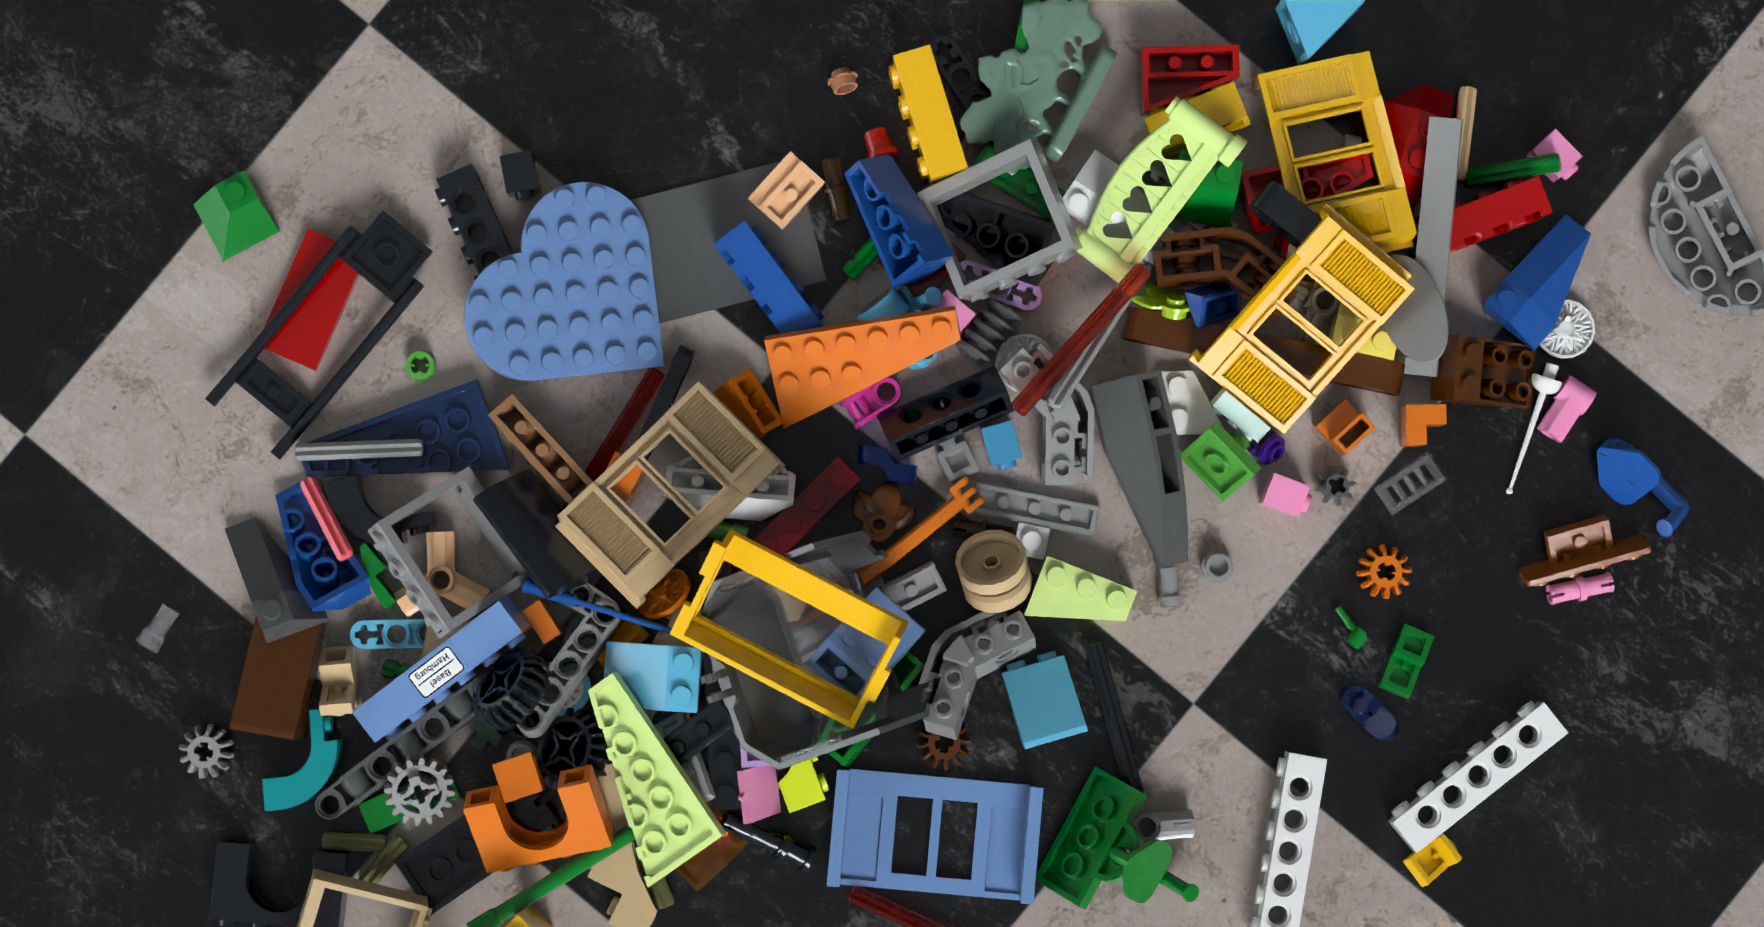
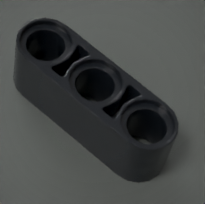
[1249,181,1323,249]

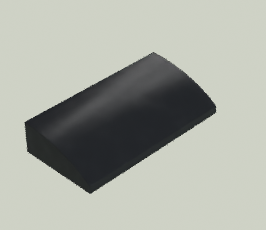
[473,468,599,599]

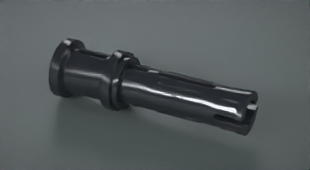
[720,810,816,873]

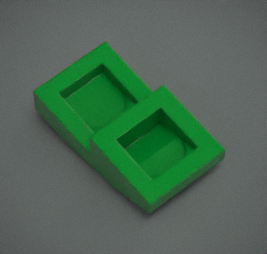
[360,543,397,609]
[1378,624,1434,699]

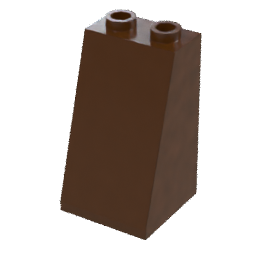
[229,615,326,740]

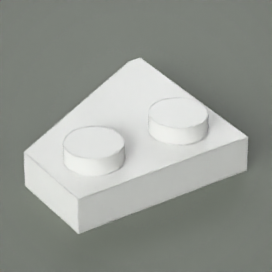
[1161,371,1223,435]

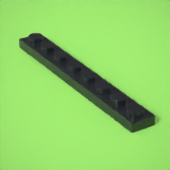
[698,551,742,811]

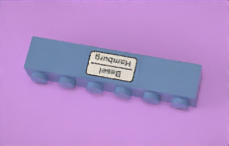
[353,595,531,743]

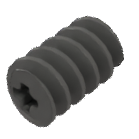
[955,299,1024,370]

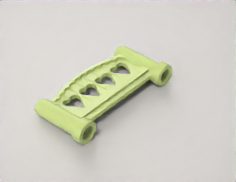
[1075,96,1248,297]

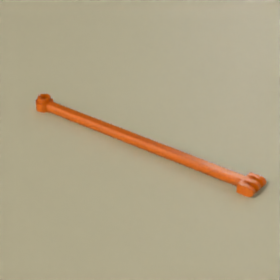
[685,476,986,719]

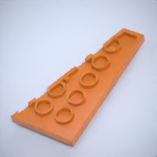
[764,306,961,429]

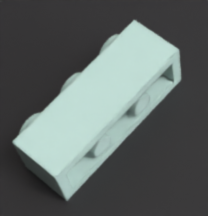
[1210,387,1271,443]

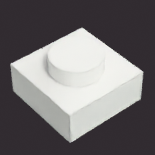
[1016,522,1050,560]

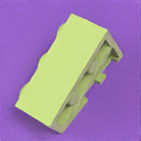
[1023,556,1137,621]

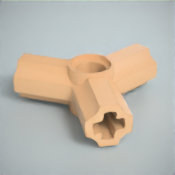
[393,531,491,617]

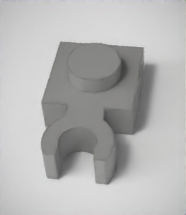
[936,436,980,485]

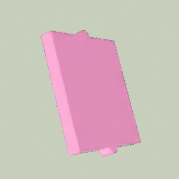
[737,766,781,824]

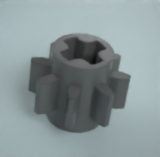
[1314,466,1356,506]

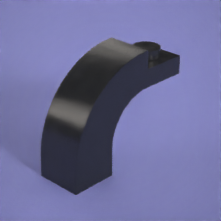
[324,475,437,545]

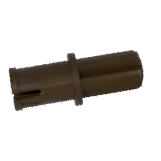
[821,157,852,221]
[952,517,1017,539]

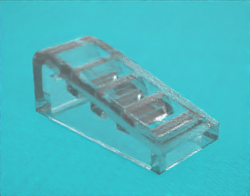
[1374,451,1446,515]

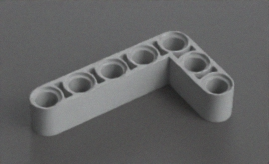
[517,583,623,738]

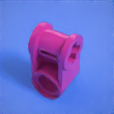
[839,377,902,430]

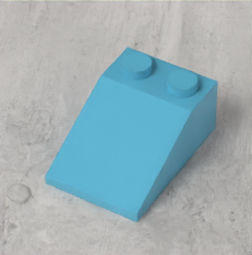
[604,641,703,713]

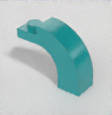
[262,709,343,811]

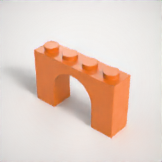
[463,764,614,873]

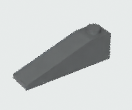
[225,518,329,643]

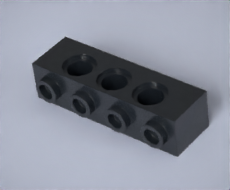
[435,164,514,280]
[877,365,1014,462]

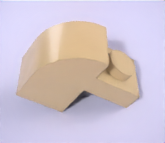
[318,645,360,716]

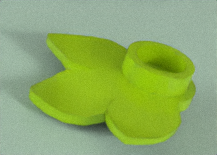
[1131,282,1190,320]

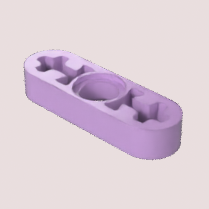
[960,261,1042,312]

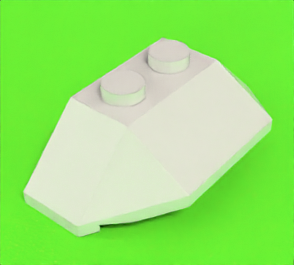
[664,455,796,521]

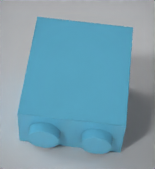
[1275,0,1365,65]
[1001,651,1088,749]

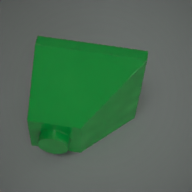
[193,170,280,261]

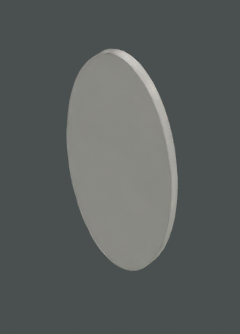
[1383,255,1449,364]

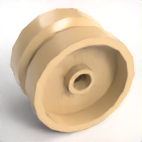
[955,530,1033,613]

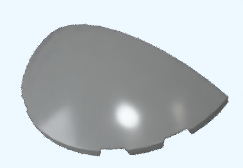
[1649,135,1764,316]

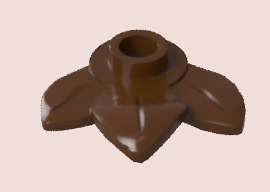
[852,481,915,543]

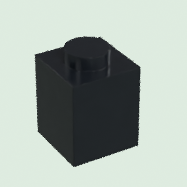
[499,150,541,201]

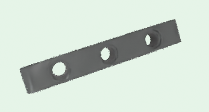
[315,674,484,820]

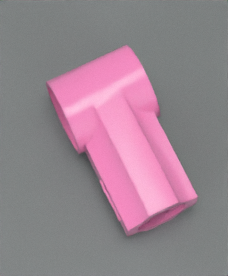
[1537,374,1597,443]

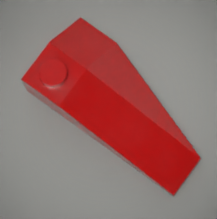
[1239,153,1374,235]

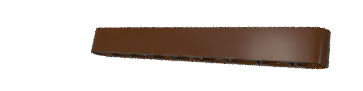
[1121,307,1405,396]

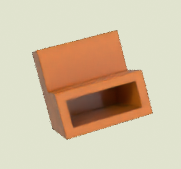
[1314,399,1376,456]
[1399,404,1447,447]
[521,600,565,645]
[492,751,546,804]

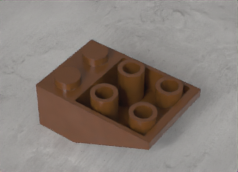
[1430,335,1536,409]

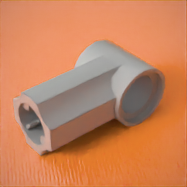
[1133,809,1195,842]

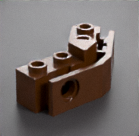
[1153,227,1298,323]

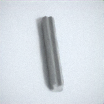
[295,439,423,461]

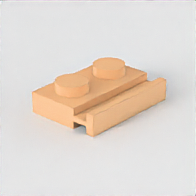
[748,151,825,230]

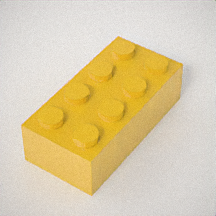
[888,44,968,186]

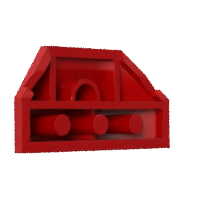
[1368,84,1454,213]

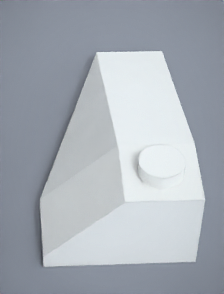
[1062,149,1185,265]

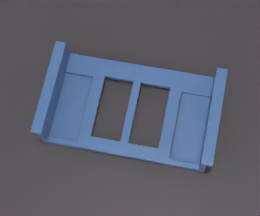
[827,768,1044,905]

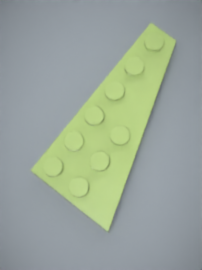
[588,671,726,888]

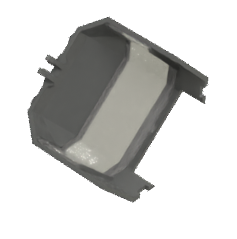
[700,530,933,770]

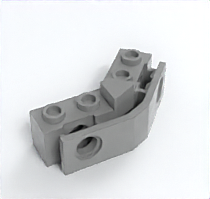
[996,342,1095,485]
[918,610,1036,740]

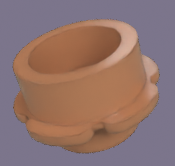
[827,67,858,95]

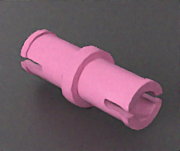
[1546,572,1614,605]

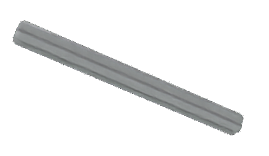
[1046,259,1152,411]

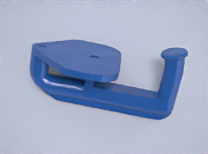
[1597,437,1690,537]

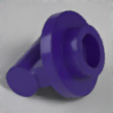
[1247,429,1285,465]

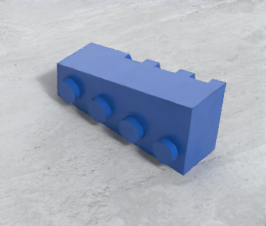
[714,220,825,334]

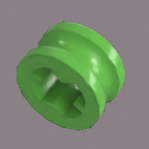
[405,351,436,381]

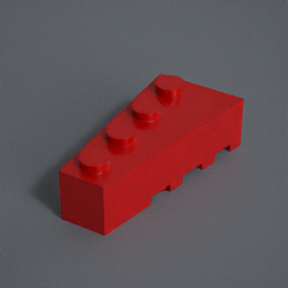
[1413,176,1553,253]

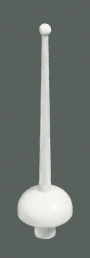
[1506,363,1564,494]

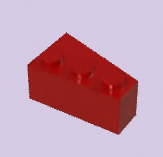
[1139,45,1240,116]

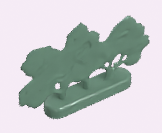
[960,0,1117,176]

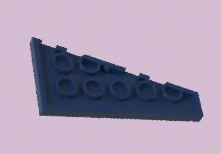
[301,379,511,477]

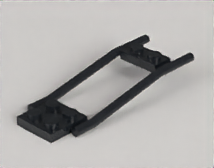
[205,211,433,460]

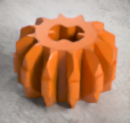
[1356,544,1412,599]

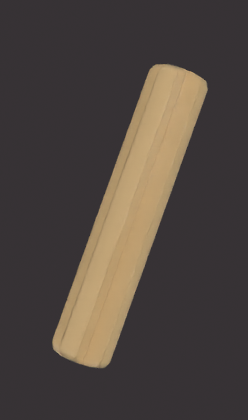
[1455,86,1477,181]

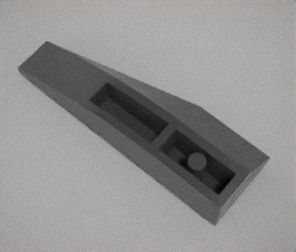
[1088,369,1188,568]

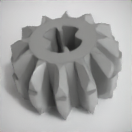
[179,724,235,779]

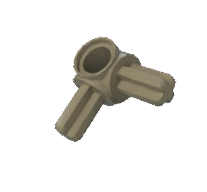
[1294,279,1340,344]

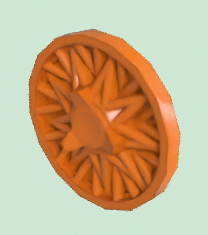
[638,569,691,620]

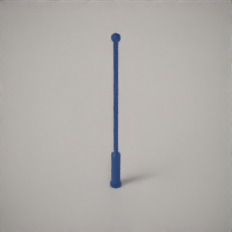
[522,577,672,634]

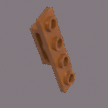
[1518,514,1651,587]

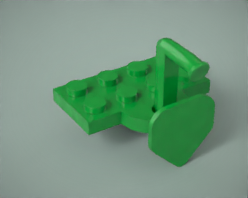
[1036,766,1199,910]

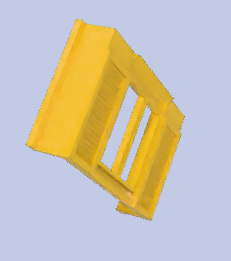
[1252,51,1417,253]
[1188,203,1415,434]

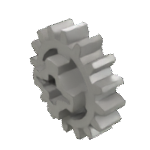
[384,754,455,826]

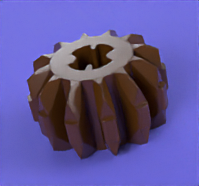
[917,725,971,770]

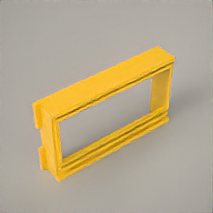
[670,529,909,729]

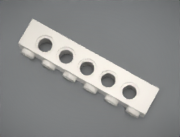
[1388,701,1568,853]
[1250,751,1327,927]

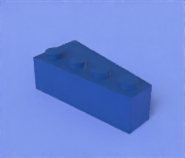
[844,153,955,288]

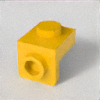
[1403,833,1462,887]

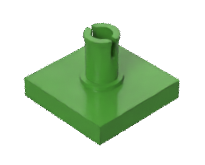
[1180,421,1261,502]

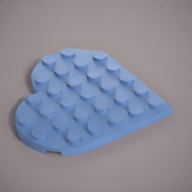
[464,182,664,381]

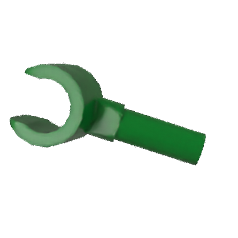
[1335,606,1367,650]

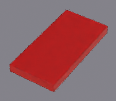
[263,228,359,371]

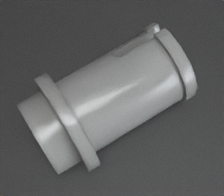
[1157,567,1183,607]

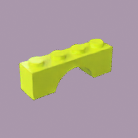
[778,756,830,813]

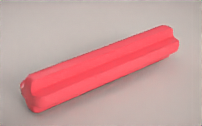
[300,476,354,561]

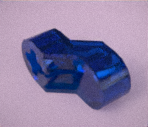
[857,445,918,484]
[1342,686,1399,742]

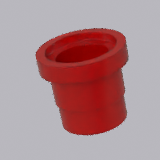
[863,127,898,159]

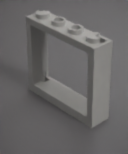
[916,139,1082,303]
[368,466,531,639]

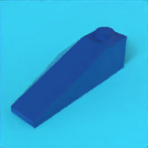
[1484,214,1591,351]
[275,481,371,612]

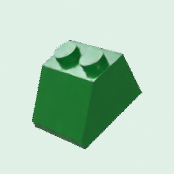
[1171,149,1244,228]

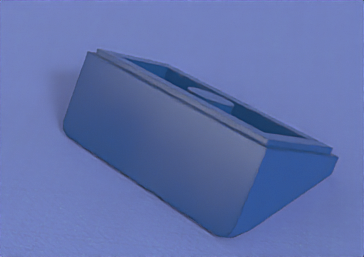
[1185,282,1241,327]

